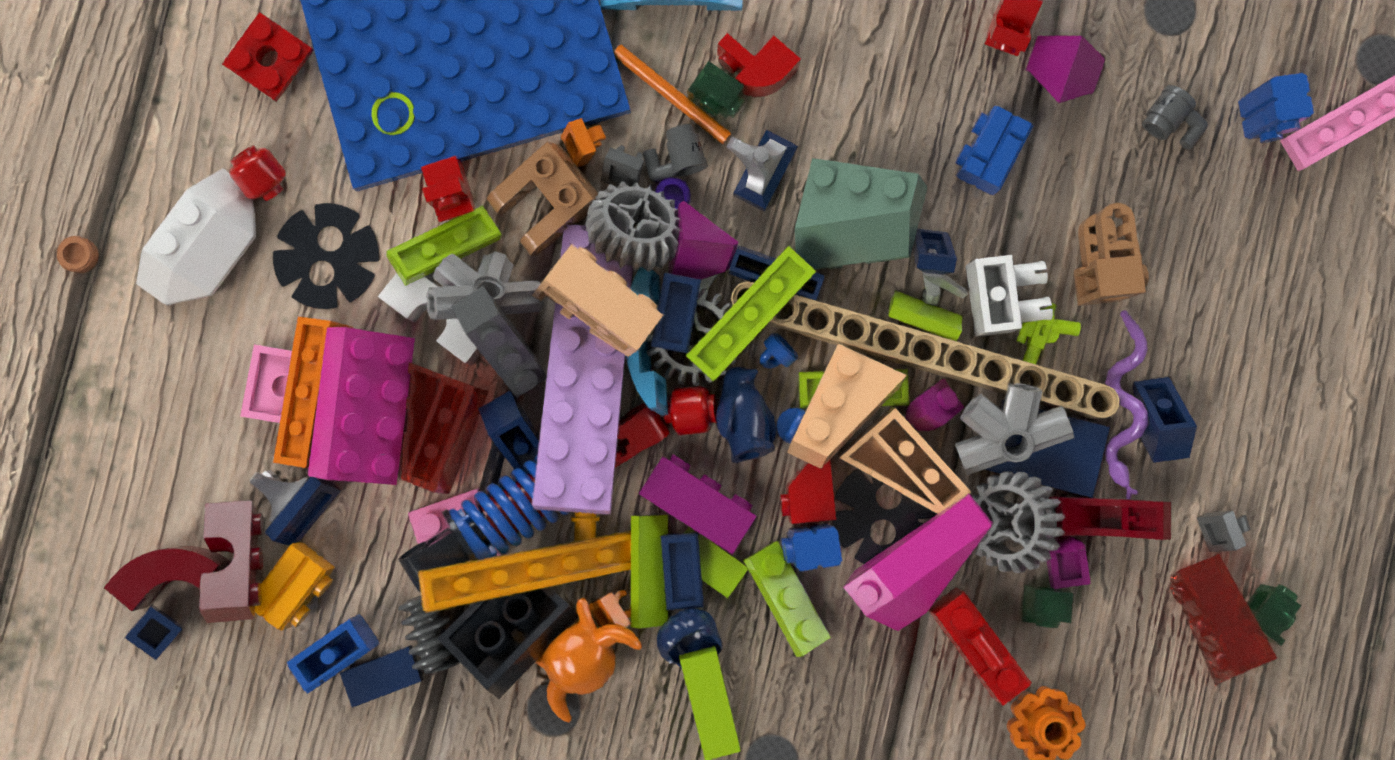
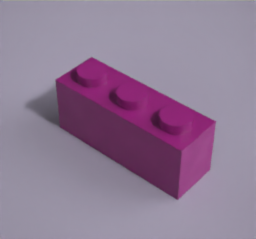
[639,454,756,554]

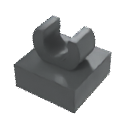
[601,145,644,187]
[1197,510,1251,552]

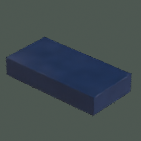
[651,273,701,353]
[661,532,704,610]
[340,645,424,708]

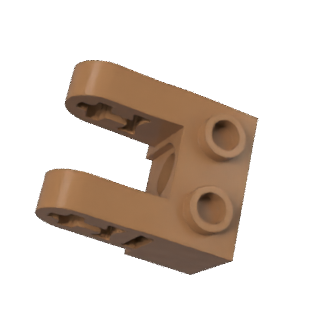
[486,141,598,257]
[1074,203,1149,306]

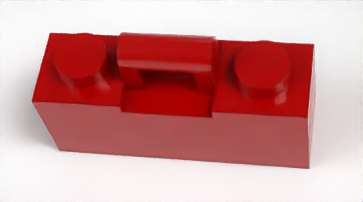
[928,587,1032,706]

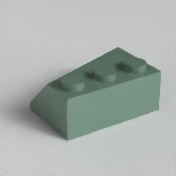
[795,158,928,270]

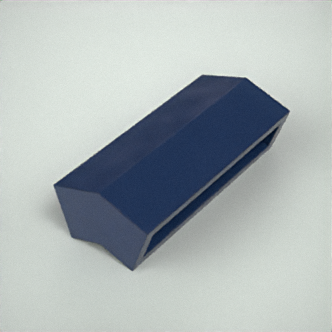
[729,245,824,300]

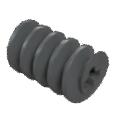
[398,596,460,674]

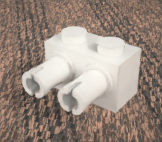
[966,255,1053,337]

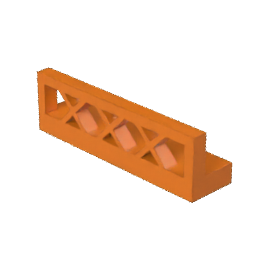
[273,316,353,468]

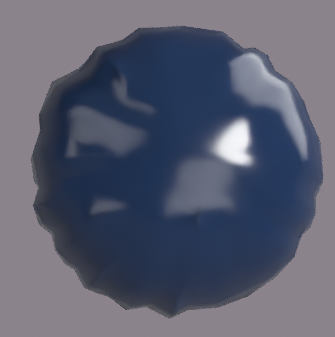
[657,608,723,668]

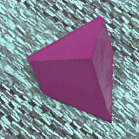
[1025,36,1105,103]
[668,201,739,280]

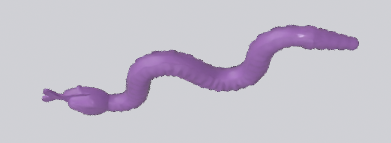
[1105,310,1148,499]

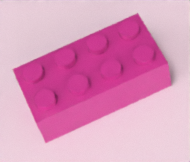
[308,327,415,485]

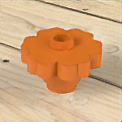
[1007,686,1085,760]

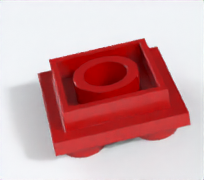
[222,12,314,102]

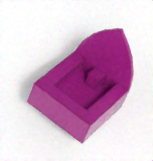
[905,378,964,431]
[1047,536,1091,589]

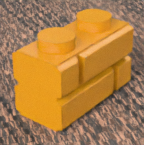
[255,542,335,631]

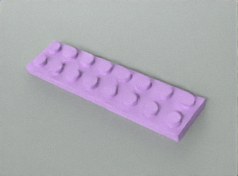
[532,224,633,515]

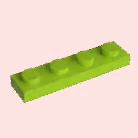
[686,246,816,382]

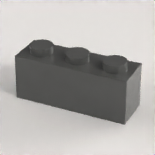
[451,286,547,398]

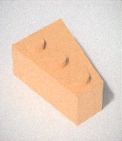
[532,244,663,357]
[787,344,907,469]
[838,407,971,514]

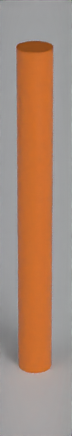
[614,44,732,145]

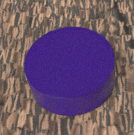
[655,177,691,209]

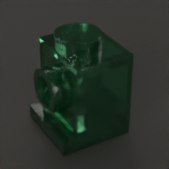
[687,61,745,119]
[1235,584,1301,646]
[1022,585,1074,628]

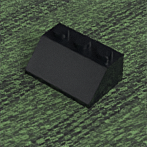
[438,587,578,699]

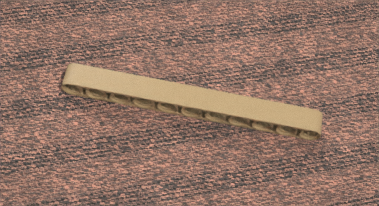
[730,282,1120,419]

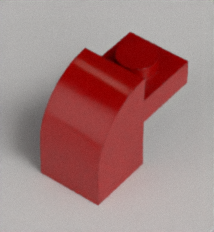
[984,0,1043,57]
[717,33,801,97]
[421,156,475,223]

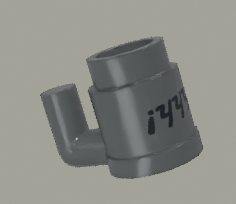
[1142,85,1208,150]
[643,124,708,182]

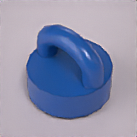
[760,333,798,369]
[776,408,805,444]

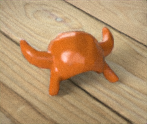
[535,598,642,722]

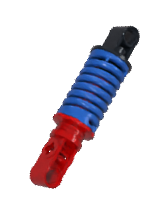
[398,402,670,592]

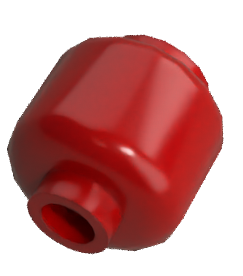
[229,145,286,201]
[664,386,718,435]

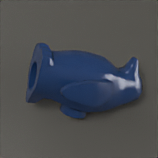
[716,367,776,463]

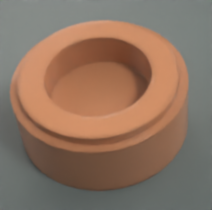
[57,236,99,273]

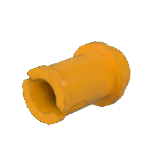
[571,512,600,541]

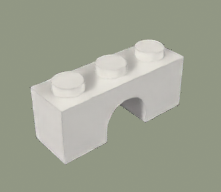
[378,273,481,366]

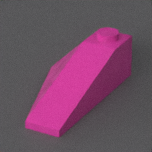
[843,494,993,631]

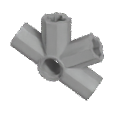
[426,251,544,320]
[955,383,1074,475]

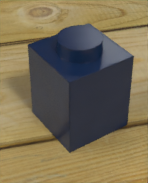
[124,604,182,660]

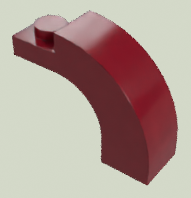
[1034,497,1171,540]
[104,546,231,612]

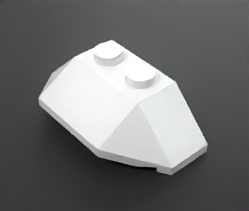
[136,168,256,305]

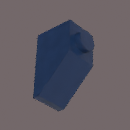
[1133,377,1197,463]
[478,391,540,471]

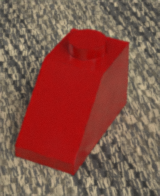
[780,460,836,524]

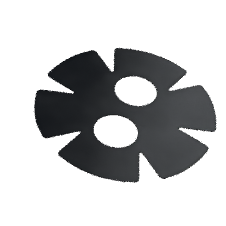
[273,203,379,309]
[833,469,937,564]

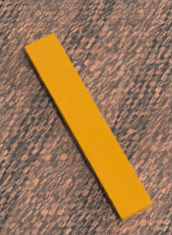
[419,530,631,612]

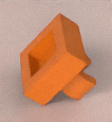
[561,118,606,167]
[589,590,631,627]

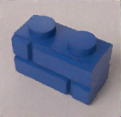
[1238,73,1314,143]
[955,106,1033,195]
[781,523,842,571]
[286,614,380,694]

